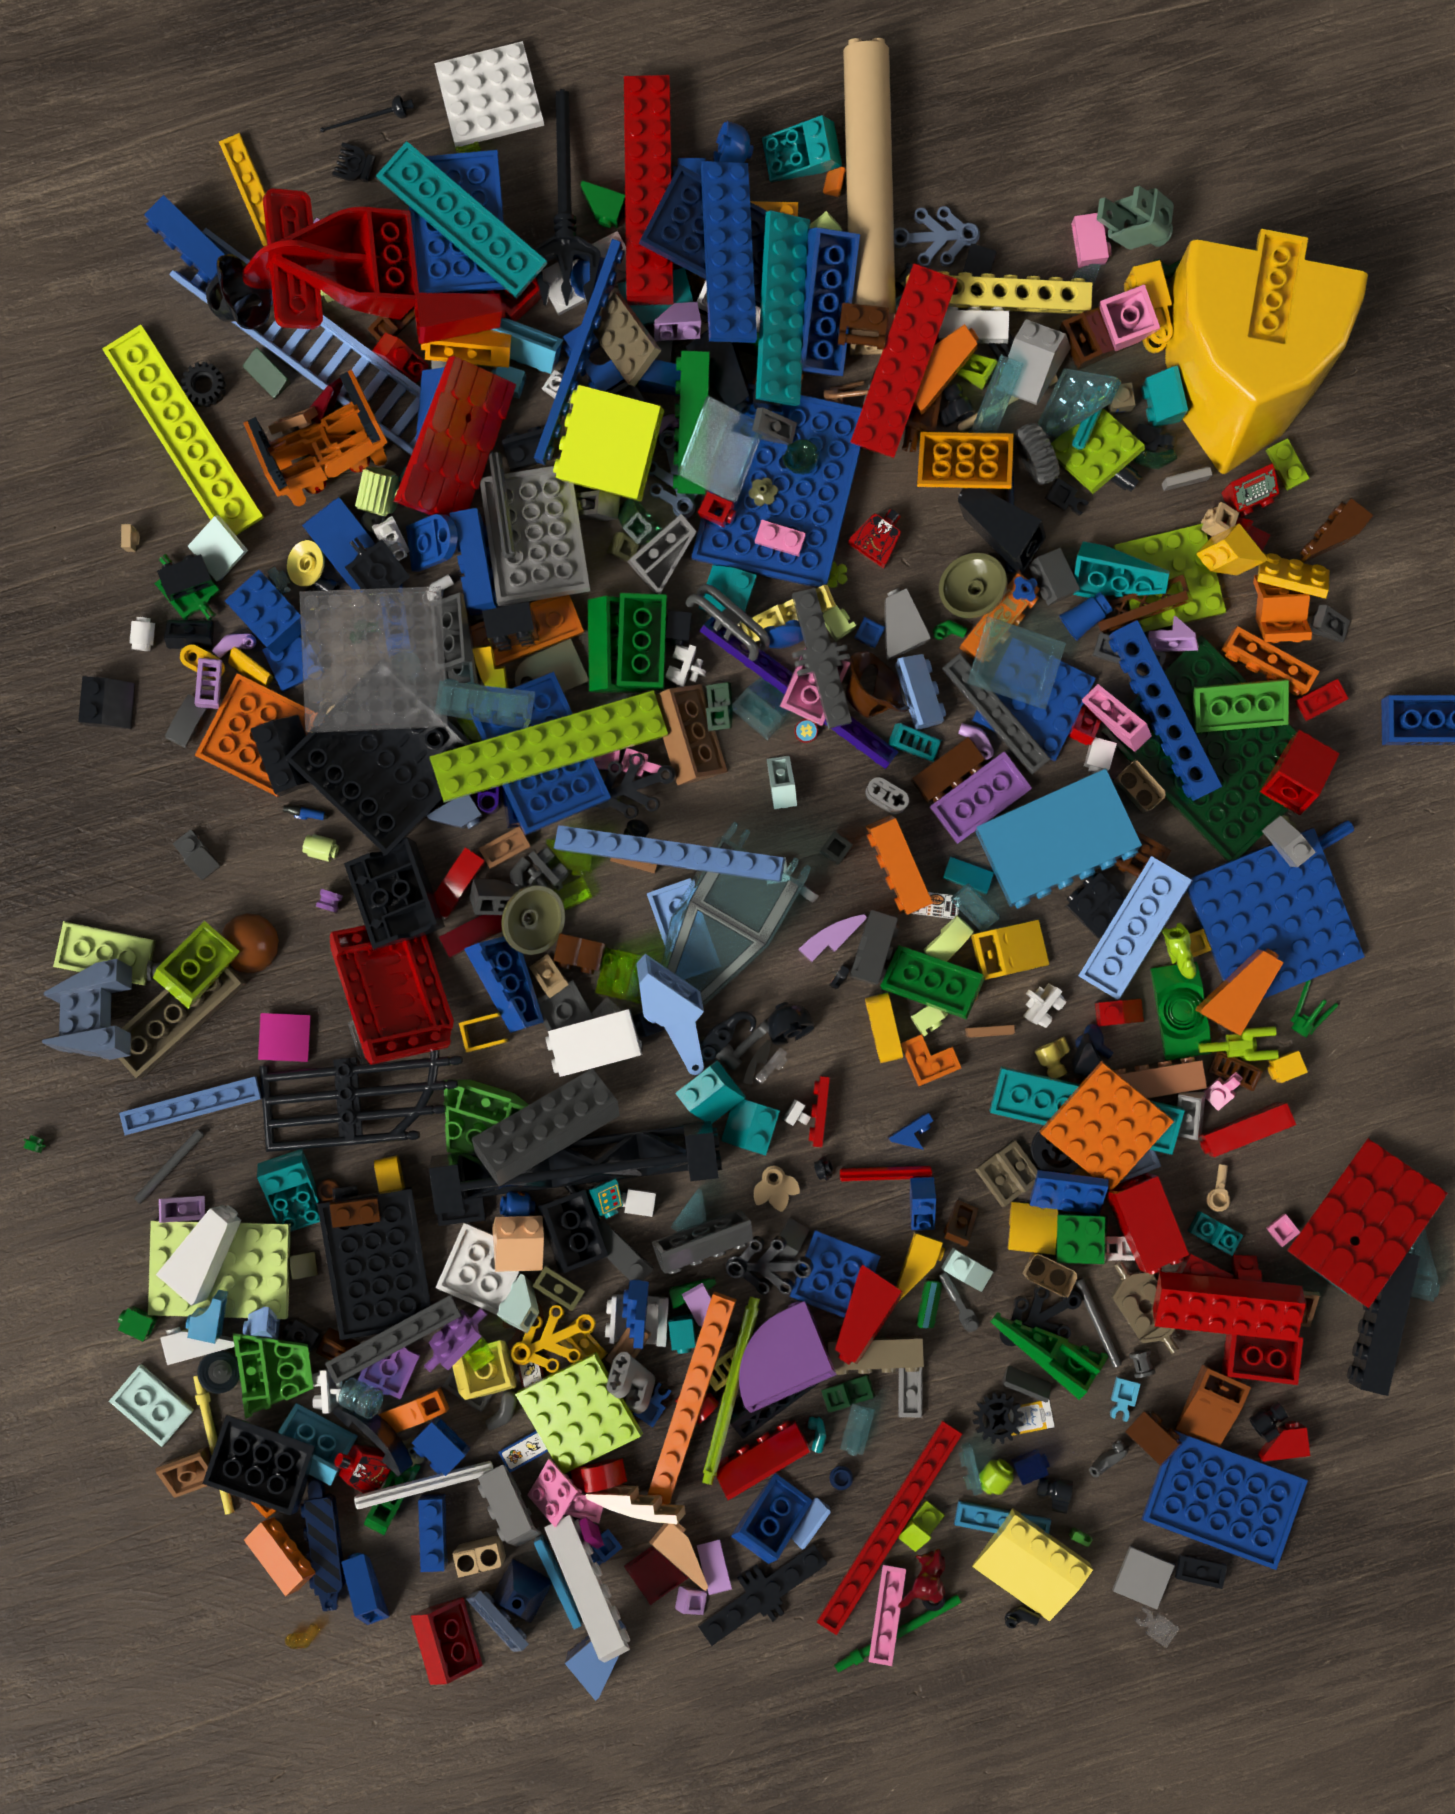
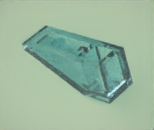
[1408,1228,1440,1302]

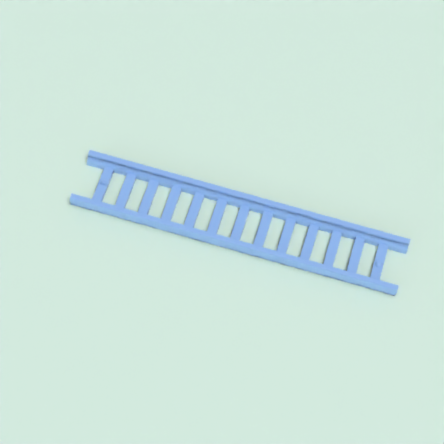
[169,228,421,456]

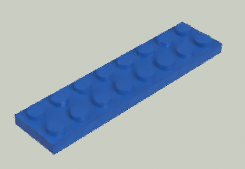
[701,161,757,343]

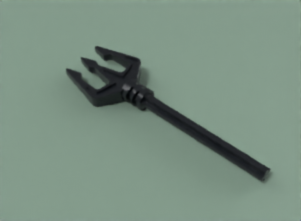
[533,89,601,306]

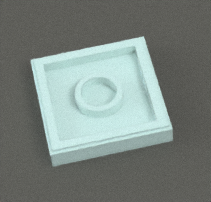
[188,515,248,581]

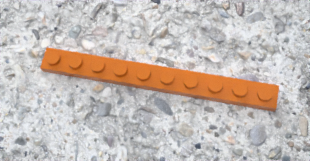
[647,1291,737,1505]

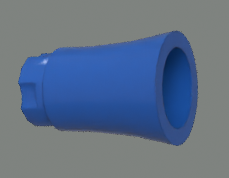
[1059,592,1113,641]

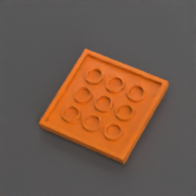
[195,673,321,797]
[1040,1061,1174,1191]

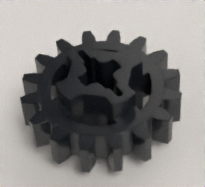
[972,1392,1024,1444]

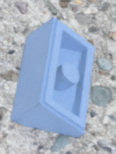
[791,1497,831,1550]

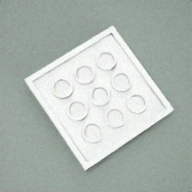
[434,41,544,148]

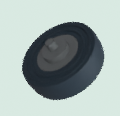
[197,1351,240,1394]

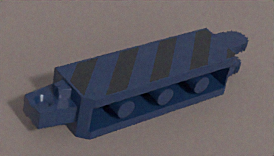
[301,1478,346,1611]

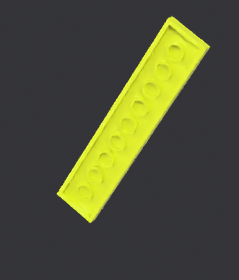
[102,325,264,535]

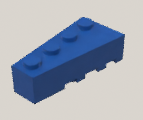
[464,936,544,1033]

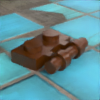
[1115,830,1171,879]

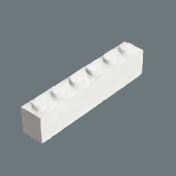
[544,1515,630,1663]

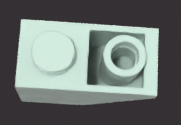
[497,1274,539,1333]

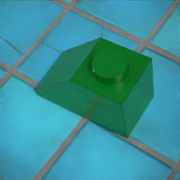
[581,181,625,228]

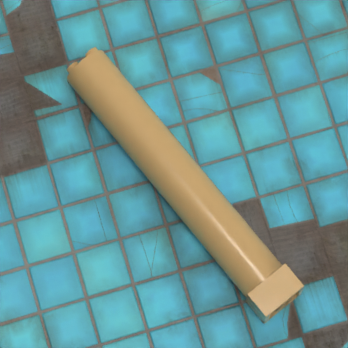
[843,38,896,355]

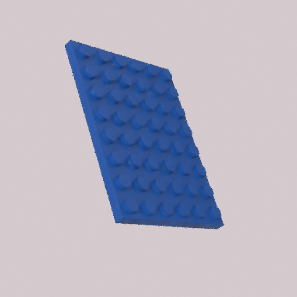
[691,384,862,588]

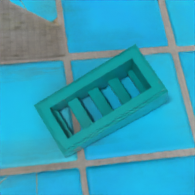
[888,723,942,762]

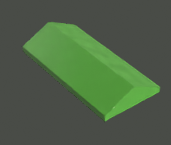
[1192,679,1289,733]

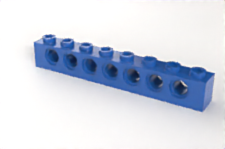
[1109,620,1222,801]

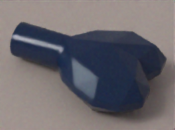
[1075,1024,1114,1059]

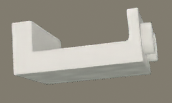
[605,1294,669,1347]

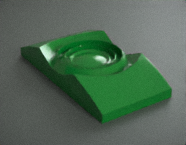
[1150,962,1212,1061]

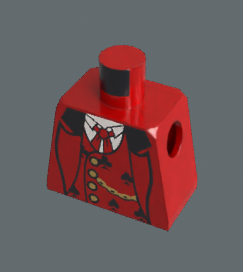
[848,509,901,569]
[334,1445,390,1494]

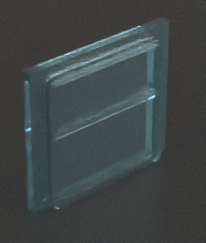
[677,396,762,503]
[967,616,1066,709]

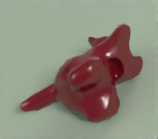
[898,1549,945,1608]

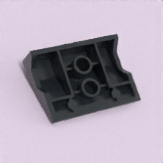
[344,837,445,950]

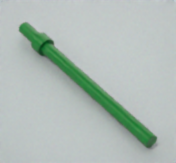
[834,1594,962,1673]

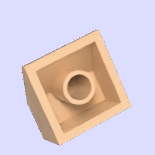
[493,1216,544,1272]

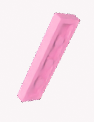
[869,1565,906,1666]

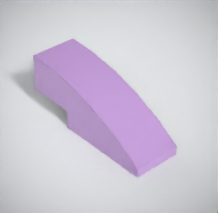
[798,914,867,962]

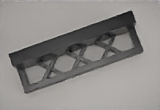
[730,1383,819,1439]

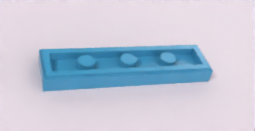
[954,1500,1051,1534]
[534,1535,583,1629]

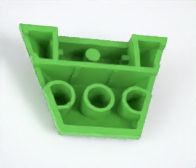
[444,1080,529,1153]
[233,1333,314,1419]

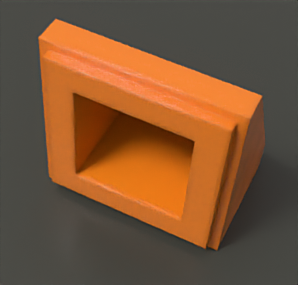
[823,167,846,197]

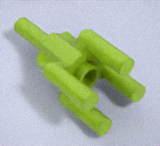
[1198,1026,1279,1061]

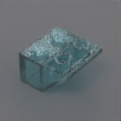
[732,677,792,741]

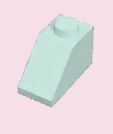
[767,756,797,809]
[941,1248,993,1292]

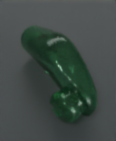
[1133,449,1177,469]

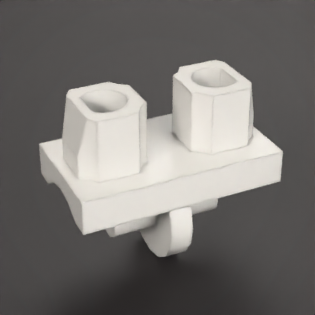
[371,516,409,561]
[666,645,706,687]
[1023,983,1066,1028]
[312,1369,350,1413]

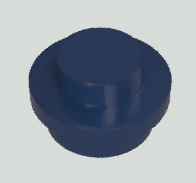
[829,1466,853,1490]

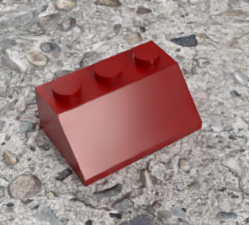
[411,1597,483,1685]

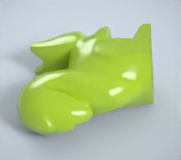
[1162,923,1196,979]

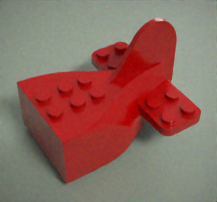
[242,188,419,329]

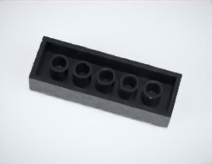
[1347,1252,1420,1396]

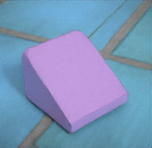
[675,1586,708,1615]

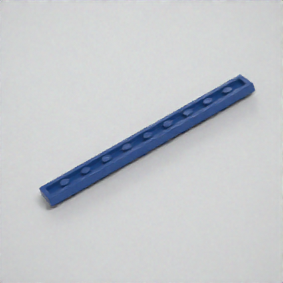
[534,239,625,465]

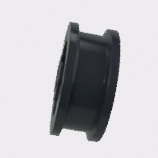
[1031,1129,1080,1174]

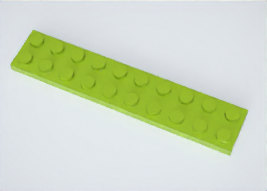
[430,690,668,802]

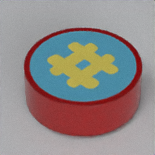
[795,719,818,743]

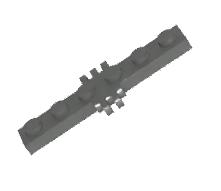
[792,588,852,729]

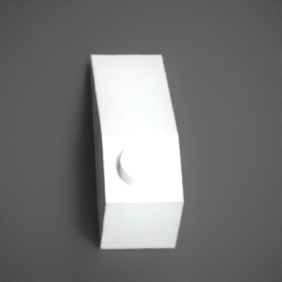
[160,1327,234,1365]

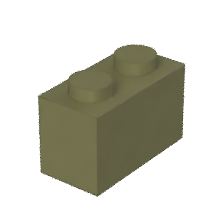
[533,1266,585,1311]

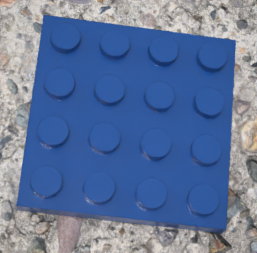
[972,638,1096,761]

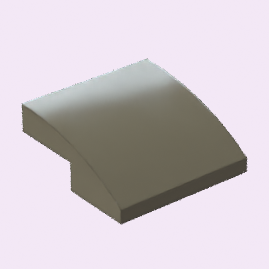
[975,1140,1038,1207]

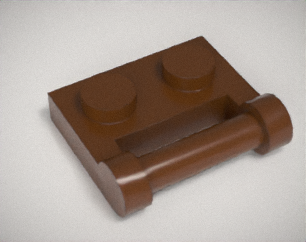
[838,303,889,350]

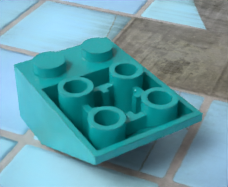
[762,115,842,182]
[257,1149,321,1231]

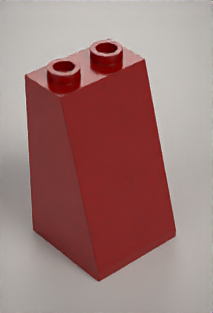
[1106,1172,1189,1274]

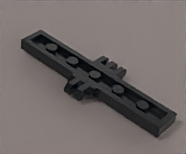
[698,1543,827,1646]

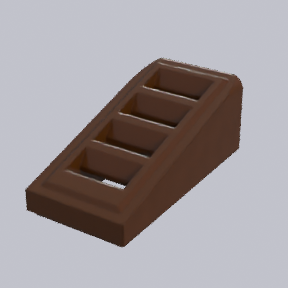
[1208,1051,1263,1091]

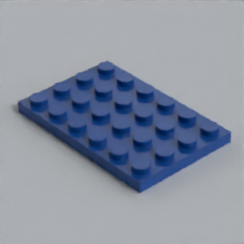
[409,150,505,293]
[468,672,611,835]
[1141,1430,1308,1570]

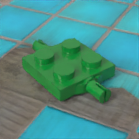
[154,554,221,620]

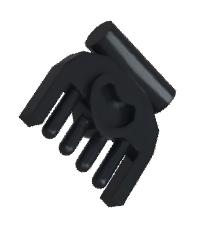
[332,142,376,182]

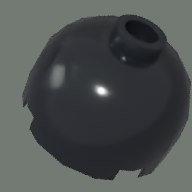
[767,1002,815,1045]

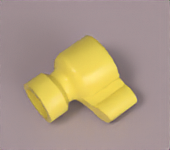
[1035,1037,1070,1079]

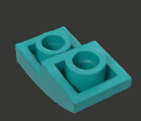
[1187,1211,1243,1256]

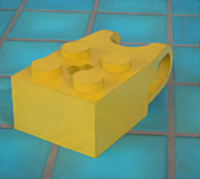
[1124,260,1173,353]

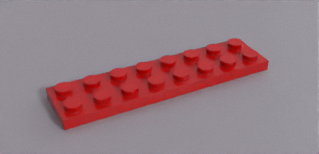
[850,263,958,459]

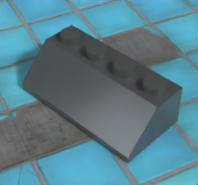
[652,1209,753,1274]

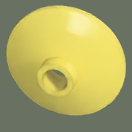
[287,540,325,587]

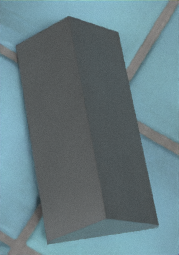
[431,592,481,695]

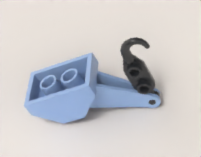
[637,954,757,1075]

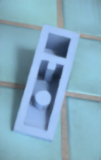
[243,1307,280,1340]

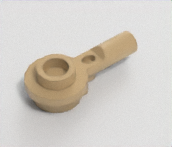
[1207,1164,1230,1212]

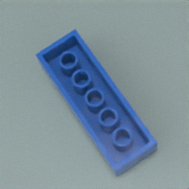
[801,227,860,376]

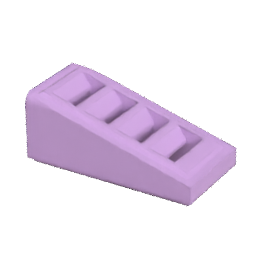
[195,658,222,709]

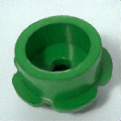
[23,1135,46,1153]

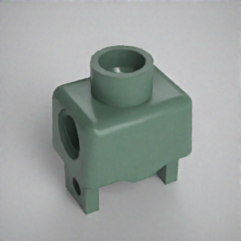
[1097,186,1174,250]

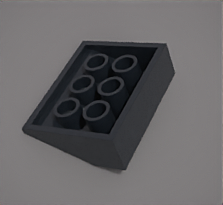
[202,1415,315,1516]

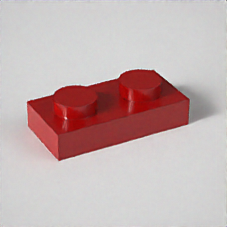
[1295,679,1349,721]

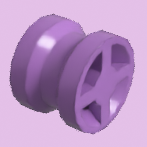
[316,889,343,913]

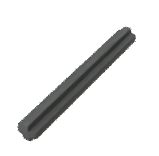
[489,452,516,558]

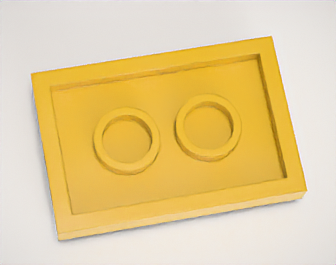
[1257,553,1330,598]

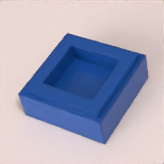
[854,617,885,649]

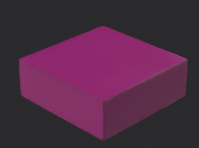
[579,1517,604,1549]

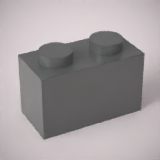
[1029,548,1080,606]

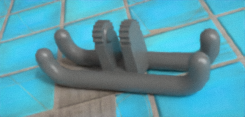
[686,584,770,661]

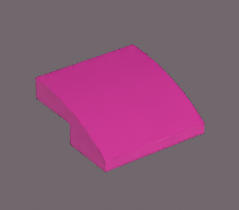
[258,1013,310,1062]

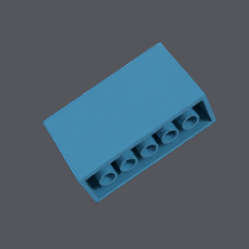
[976,769,1142,909]

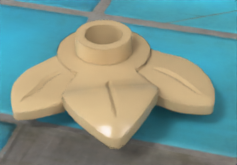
[754,1166,800,1212]

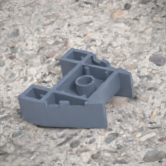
[42,959,132,1060]

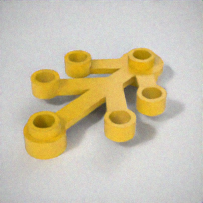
[510,1305,596,1373]

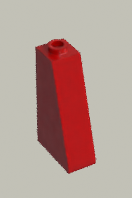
[414,293,505,344]
[1200,1102,1297,1157]
[835,1265,904,1365]

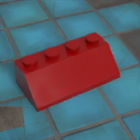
[716,1420,810,1500]

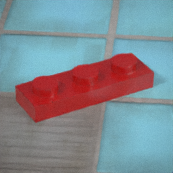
[808,1076,830,1147]

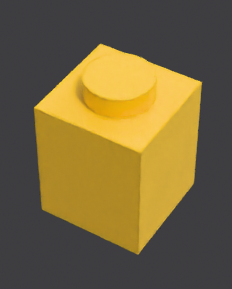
[1268,1051,1308,1083]

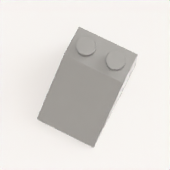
[997,319,1071,405]

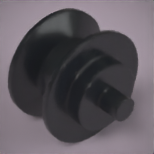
[624,819,649,838]

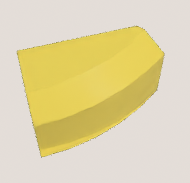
[452,1340,517,1400]

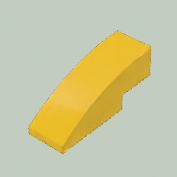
[473,644,509,697]

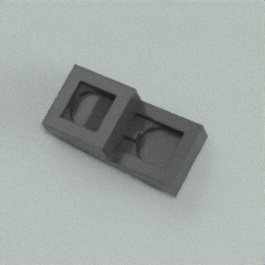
[165,694,209,748]

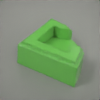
[1068,1527,1093,1547]

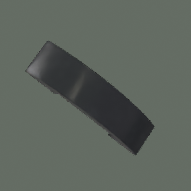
[332,1399,413,1477]

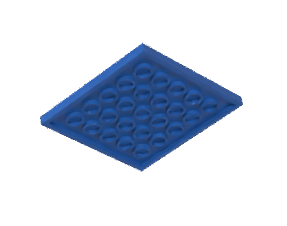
[1187,828,1365,999]

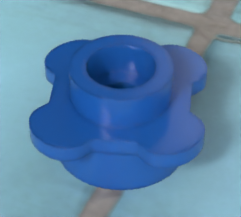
[1013,577,1037,601]

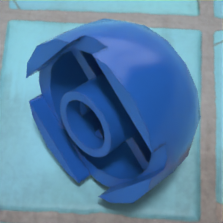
[713,121,753,163]

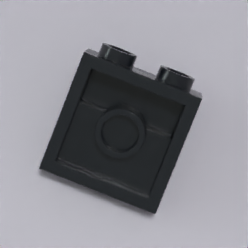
[1065,873,1125,939]

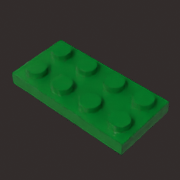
[880,945,985,1020]

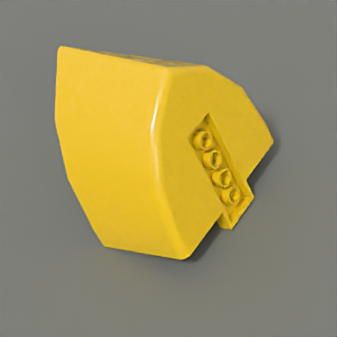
[1165,229,1368,474]

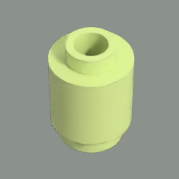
[303,834,339,862]

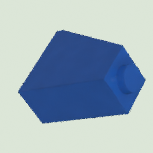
[638,359,681,396]
[342,1553,390,1625]

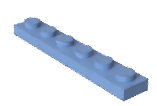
[119,1076,262,1135]

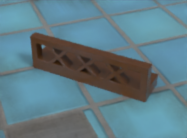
[1098,575,1193,633]

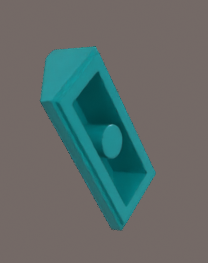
[942,857,994,895]

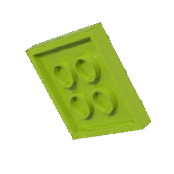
[1051,408,1145,494]

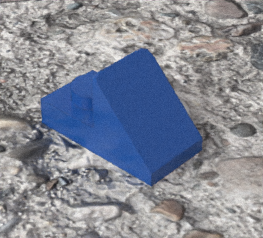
[888,1112,933,1150]

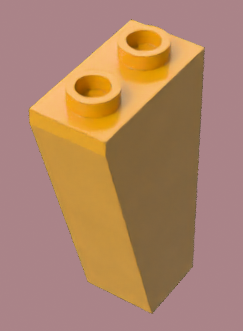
[421,330,511,368]

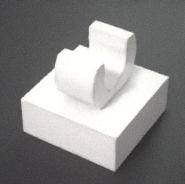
[783,1099,811,1126]

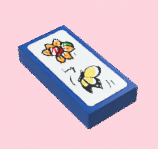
[498,1430,548,1473]

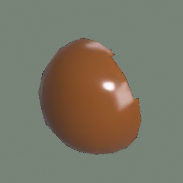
[220,913,279,973]

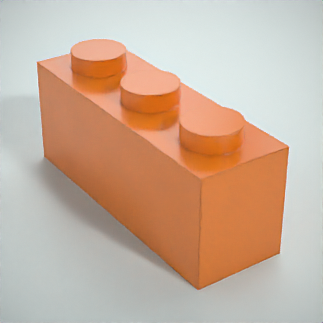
[244,1517,316,1596]

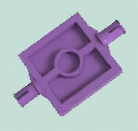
[424,1308,488,1372]
[358,1347,420,1407]

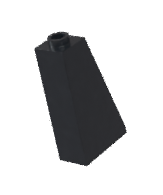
[686,329,753,417]

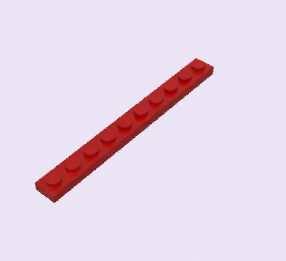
[816,1420,962,1635]

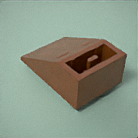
[1175,1364,1251,1447]

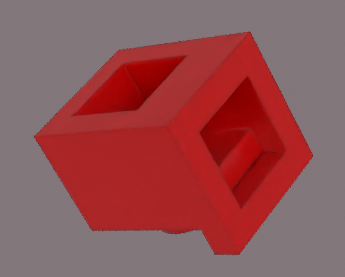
[698,492,736,528]

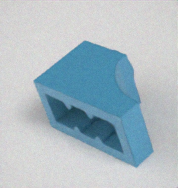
[186,1290,228,1344]

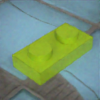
[1266,438,1309,491]

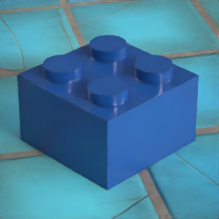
[412,1416,470,1476]

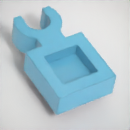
[1110,1377,1140,1422]

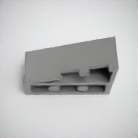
[627,514,696,594]
[478,1465,542,1547]

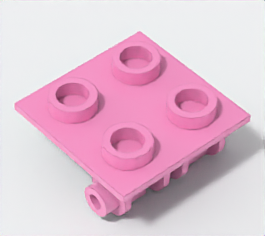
[528,1459,583,1527]

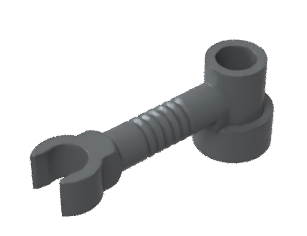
[716,1020,768,1071]

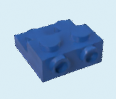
[622,1280,649,1349]

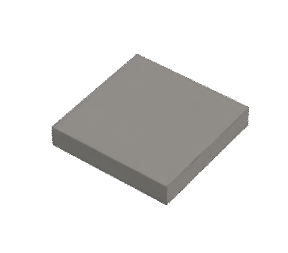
[1112,1546,1175,1609]

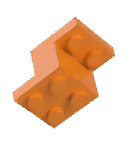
[1253,575,1312,643]

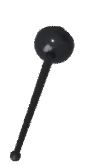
[320,95,415,132]

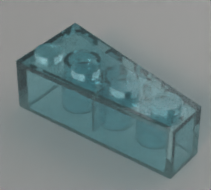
[434,679,535,729]

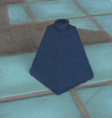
[492,1558,552,1623]

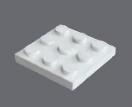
[436,1223,520,1314]

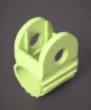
[355,467,400,516]

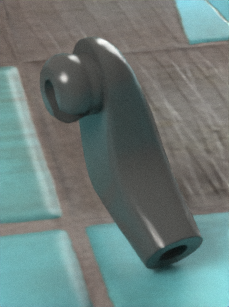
[485,1389,518,1431]
[1089,1440,1129,1477]

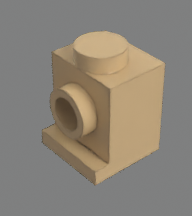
[1201,502,1239,537]

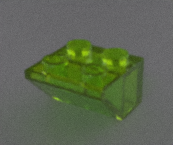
[595,948,657,1004]

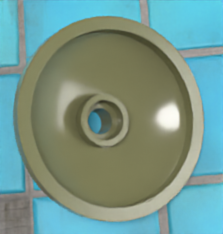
[939,553,1008,618]
[502,885,565,955]

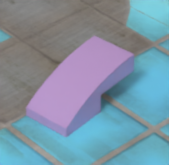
[697,1540,732,1595]

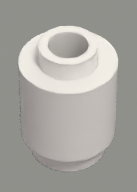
[130,617,155,651]

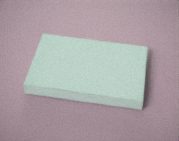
[109,1364,194,1447]

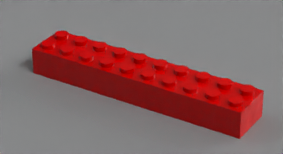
[624,75,674,305]

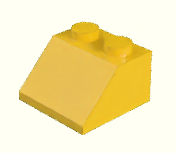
[1196,523,1268,576]

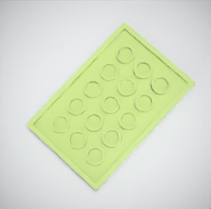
[148,1220,291,1319]

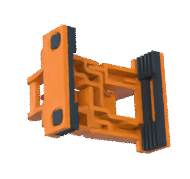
[243,369,388,506]

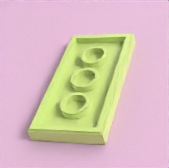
[53,921,156,986]

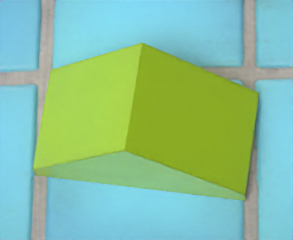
[957,354,998,390]

